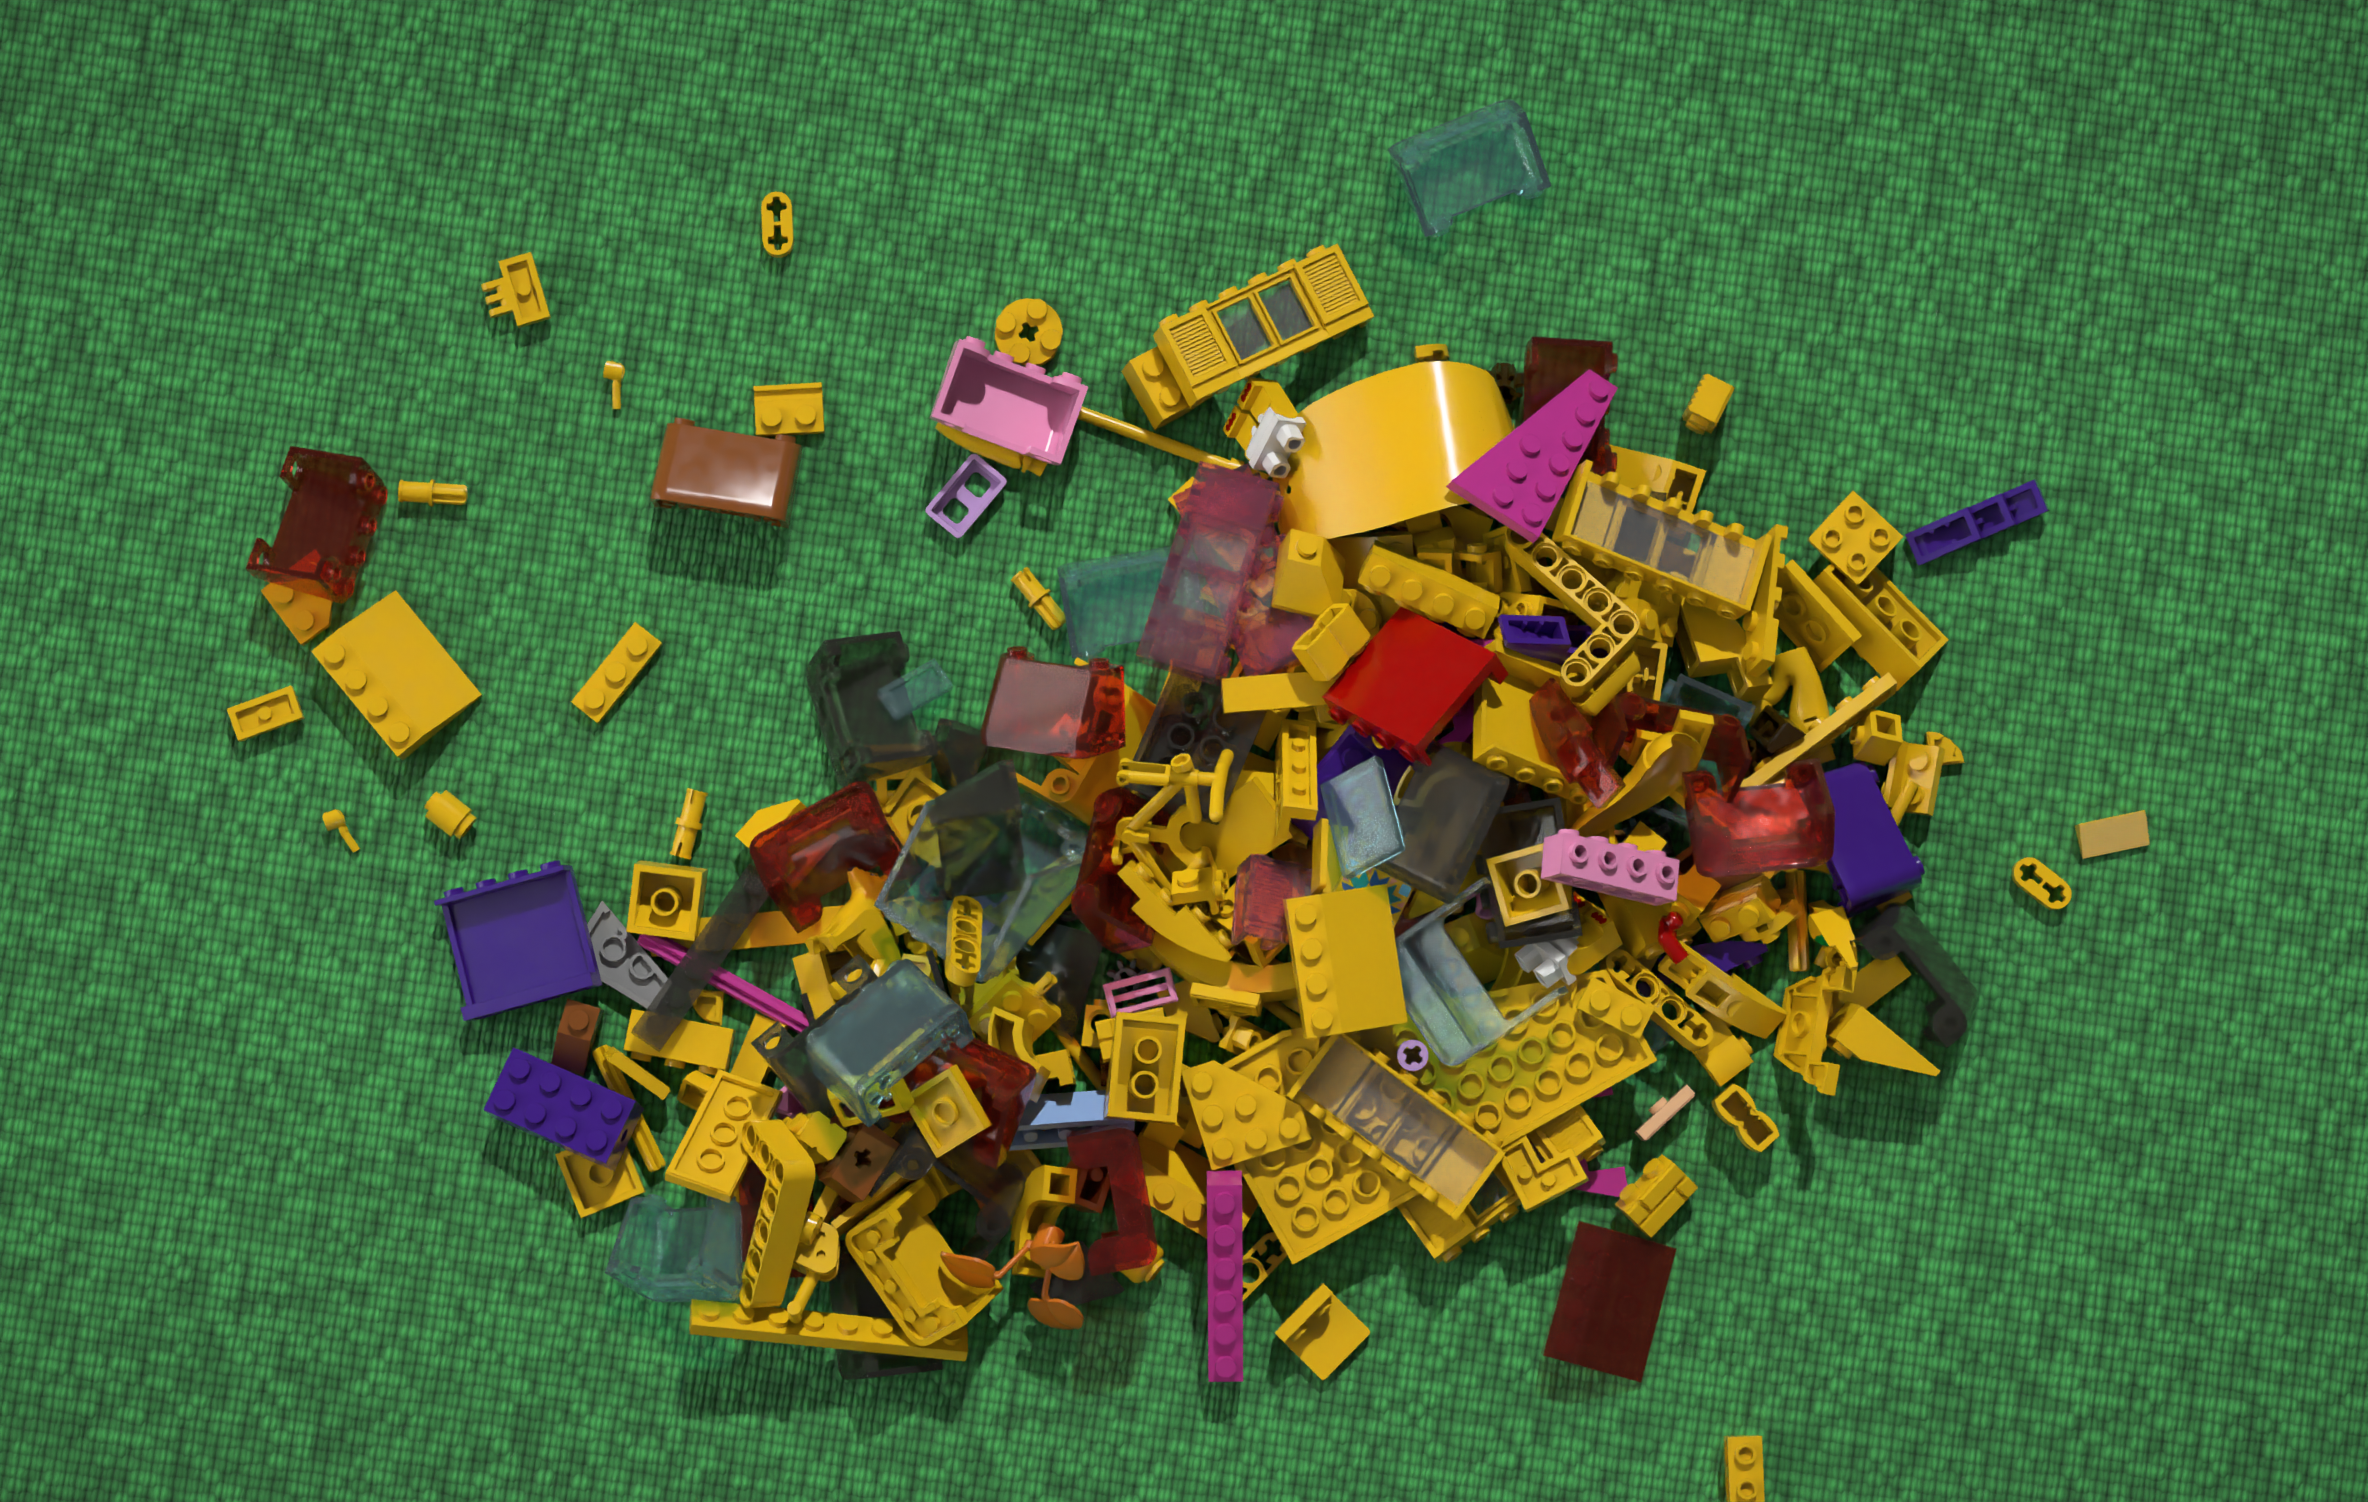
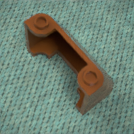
[650,418,803,528]

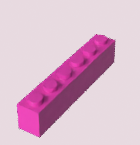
[1207,1171,1243,1382]

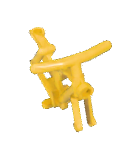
[1111,749,1234,891]

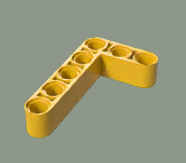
[1504,527,1640,698]
[739,1119,816,1308]

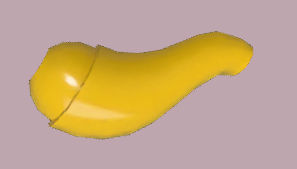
[1571,732,1702,838]

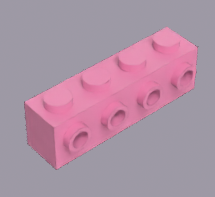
[1541,829,1680,906]

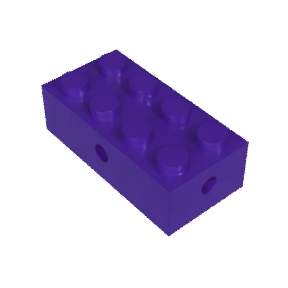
[483,1047,644,1171]

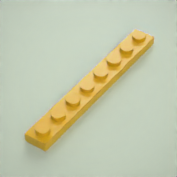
[689,1299,968,1361]

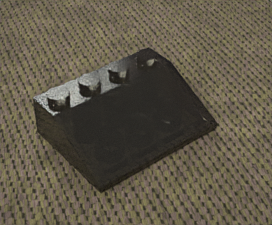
[1122,662,1267,825]

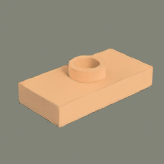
[1634,1085,1695,1141]

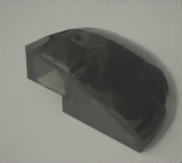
[1003,922,1106,1041]

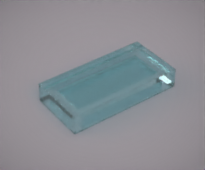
[877,658,953,721]

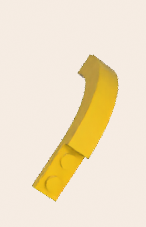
[1132,911,1297,1002]

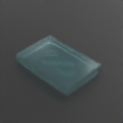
[1320,756,1406,880]

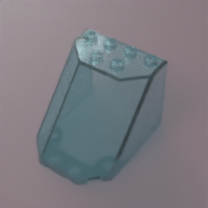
[874,781,1100,982]

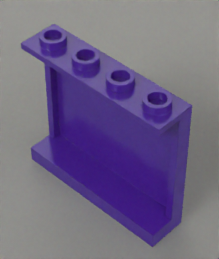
[434,860,603,1021]

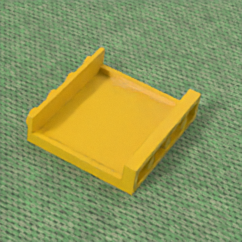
[1473,639,1605,805]

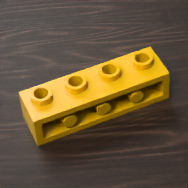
[1358,539,1500,639]

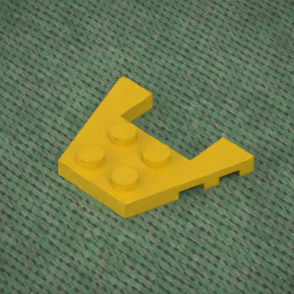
[1773,960,1859,1096]

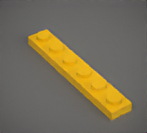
[1726,672,1897,811]

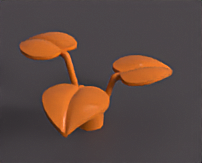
[940,1223,1085,1330]

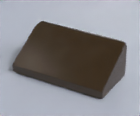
[1748,705,1806,753]

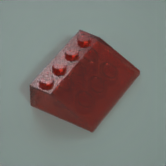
[1541,1221,1676,1382]

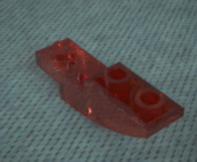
[1529,677,1626,809]

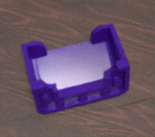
[1794,761,1925,919]

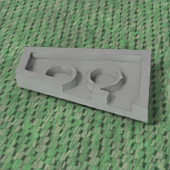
[587,901,673,1013]

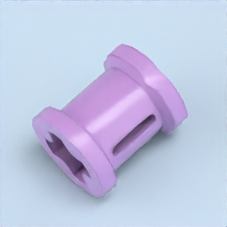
[1397,1039,1429,1071]

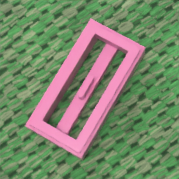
[1103,967,1178,1018]

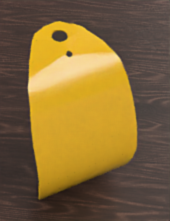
[1272,361,1515,540]

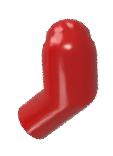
[1658,911,1689,965]

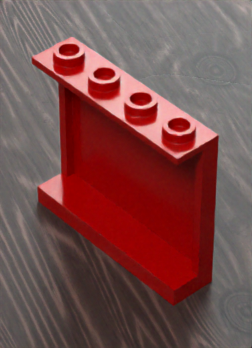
[1322,607,1509,767]

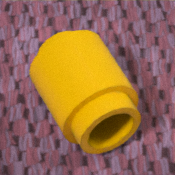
[424,790,477,839]

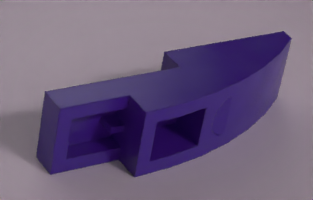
[1636,941,1768,997]

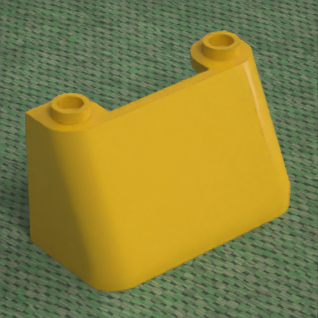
[845,1174,1004,1346]

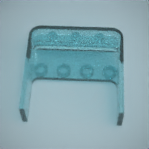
[1395,876,1569,1066]

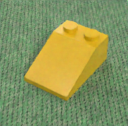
[1826,1001,1940,1076]
[1103,1012,1186,1125]

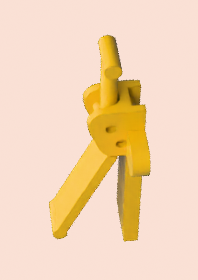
[787,1153,919,1323]

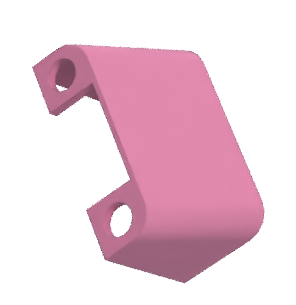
[930,336,1088,465]

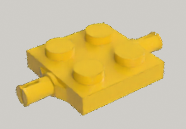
[963,971,1062,1053]

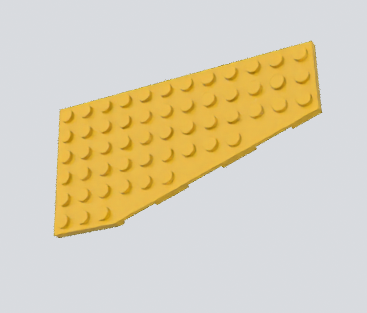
[1222,969,1657,1264]

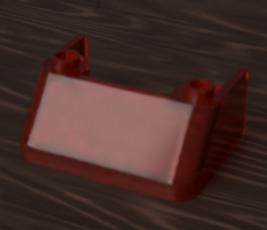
[1591,692,1752,804]

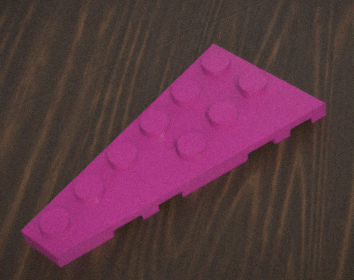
[1446,369,1618,543]

